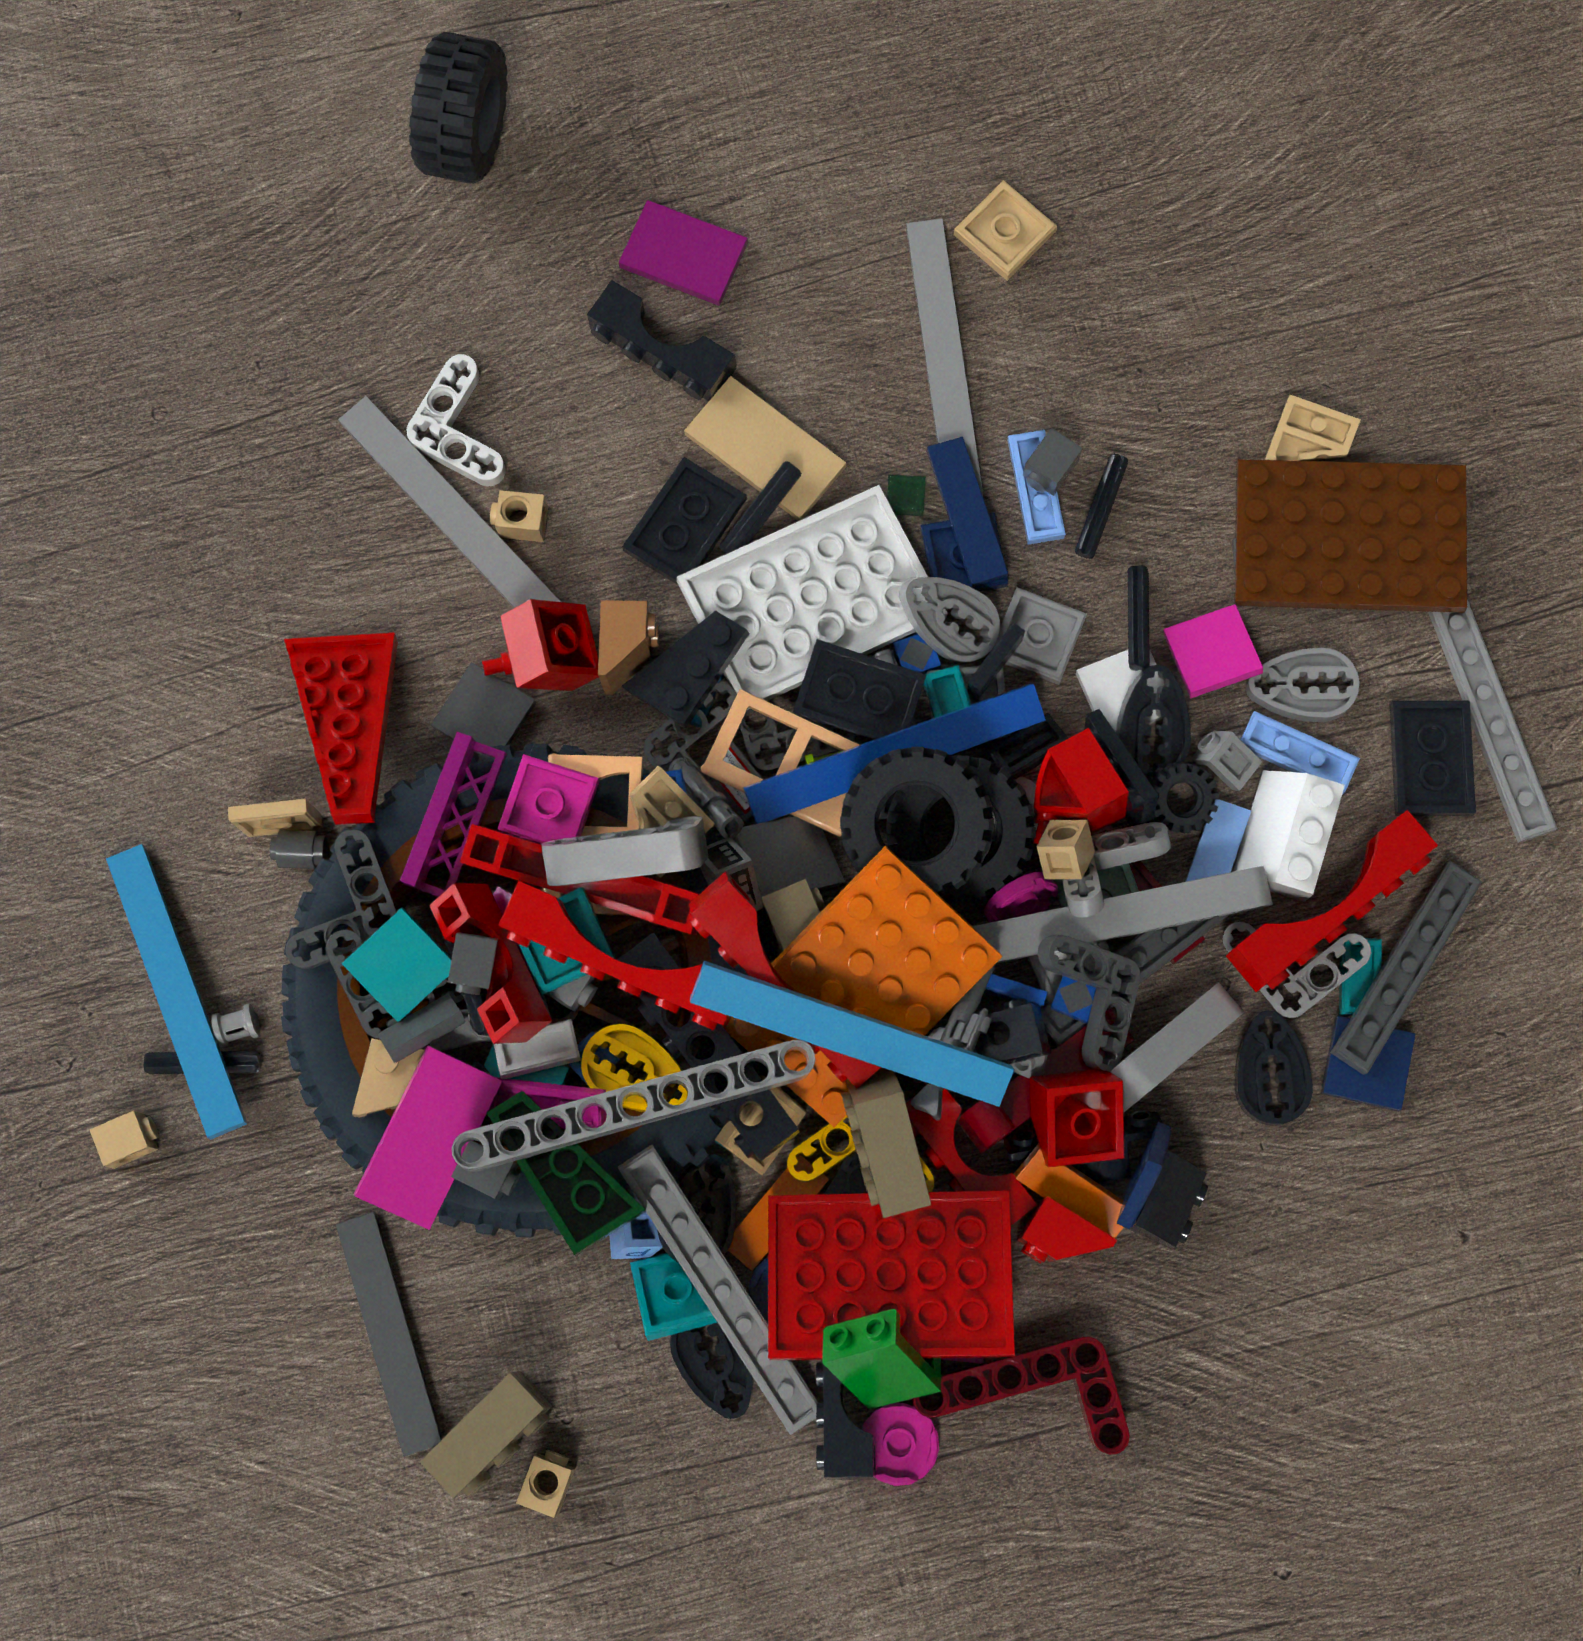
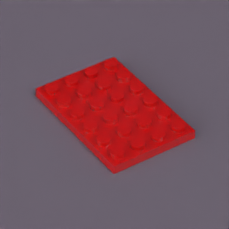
[768,1190,1015,1360]

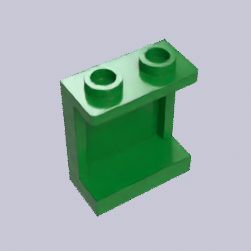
[822,1309,941,1409]

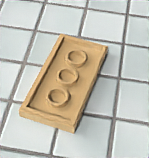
[684,376,846,521]

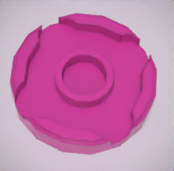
[983,872,1058,923]
[862,1403,939,1486]

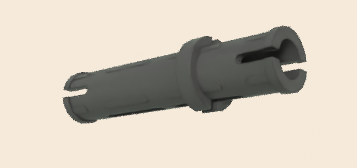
[669,757,743,838]

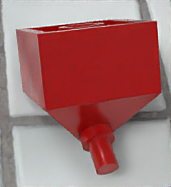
[482,599,599,691]
[1034,728,1129,844]

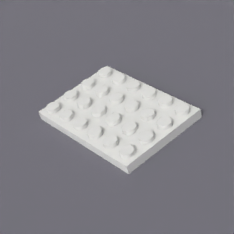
[677,485,947,710]

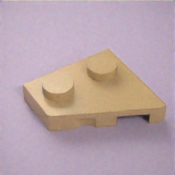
[1265,395,1361,461]

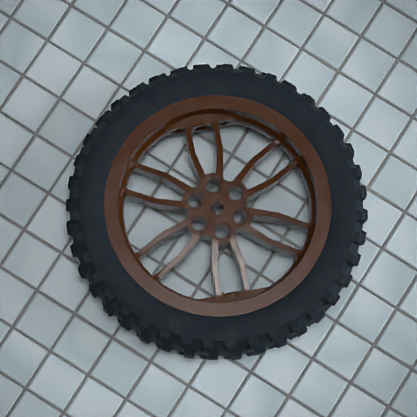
[281,743,775,1237]

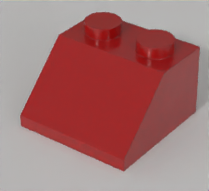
[1030,1070,1124,1168]
[1016,1196,1117,1264]

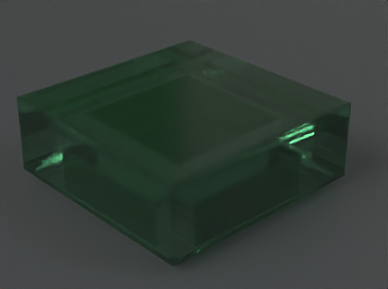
[887,475,926,516]

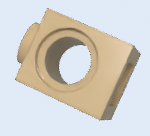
[490,490,548,542]
[1037,820,1095,879]
[90,1110,159,1169]
[516,1450,576,1518]

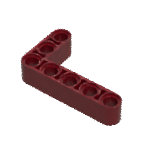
[958,1008,1135,1154]
[912,1337,1130,1455]

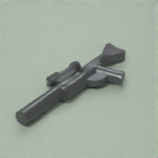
[911,948,998,1121]

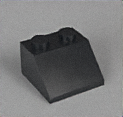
[1127,1150,1208,1249]

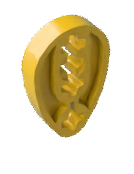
[581,1024,687,1112]

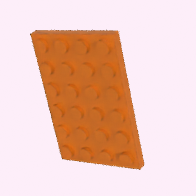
[722,845,1003,1127]

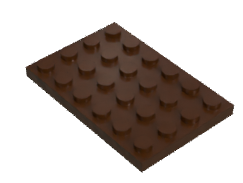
[1234,459,1467,613]

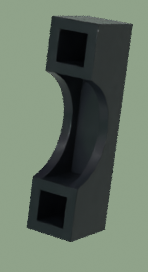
[587,280,736,401]
[816,1362,876,1480]

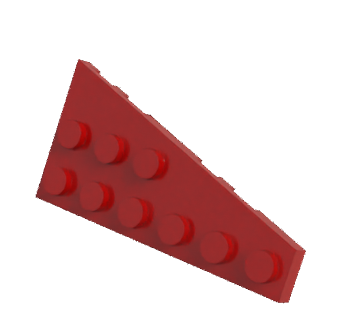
[284,632,398,825]

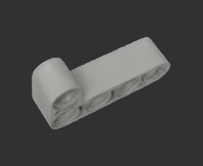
[541,816,708,886]
[1110,982,1244,1113]

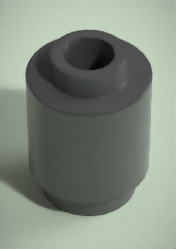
[270,830,329,869]

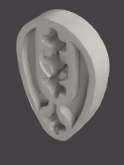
[899,577,1000,662]
[1245,647,1360,722]

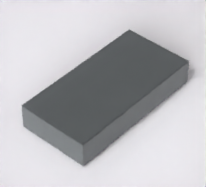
[378,993,466,1063]

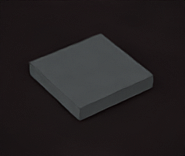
[431,662,536,756]

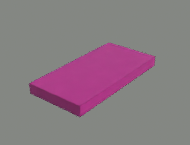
[354,1045,502,1230]

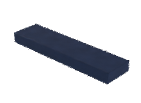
[926,436,1008,588]

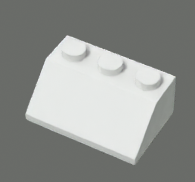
[1232,770,1345,902]

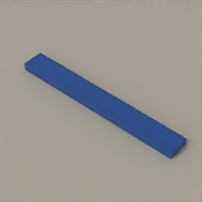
[743,684,1046,824]

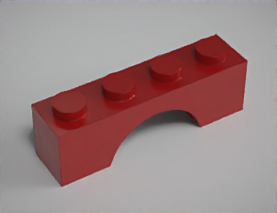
[429,883,552,1044]
[906,1088,1037,1225]

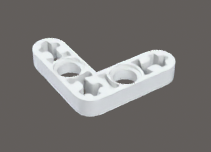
[406,354,506,487]

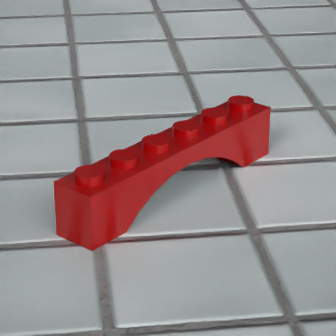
[1226,810,1438,992]
[459,824,700,935]
[689,871,881,1088]
[498,881,731,1030]

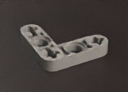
[1062,822,1171,917]
[1223,922,1371,1018]

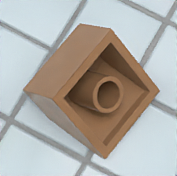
[598,600,659,695]

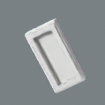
[494,1019,581,1080]

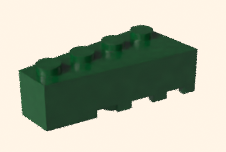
[487,1091,646,1256]

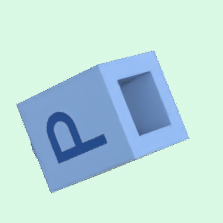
[609,1212,662,1259]

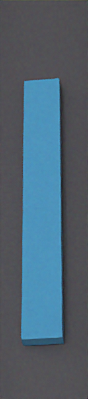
[106,844,247,1140]
[690,961,1014,1107]

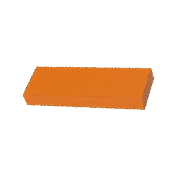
[1015,1143,1124,1238]
[728,1154,829,1272]

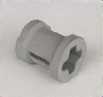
[211,1003,261,1048]

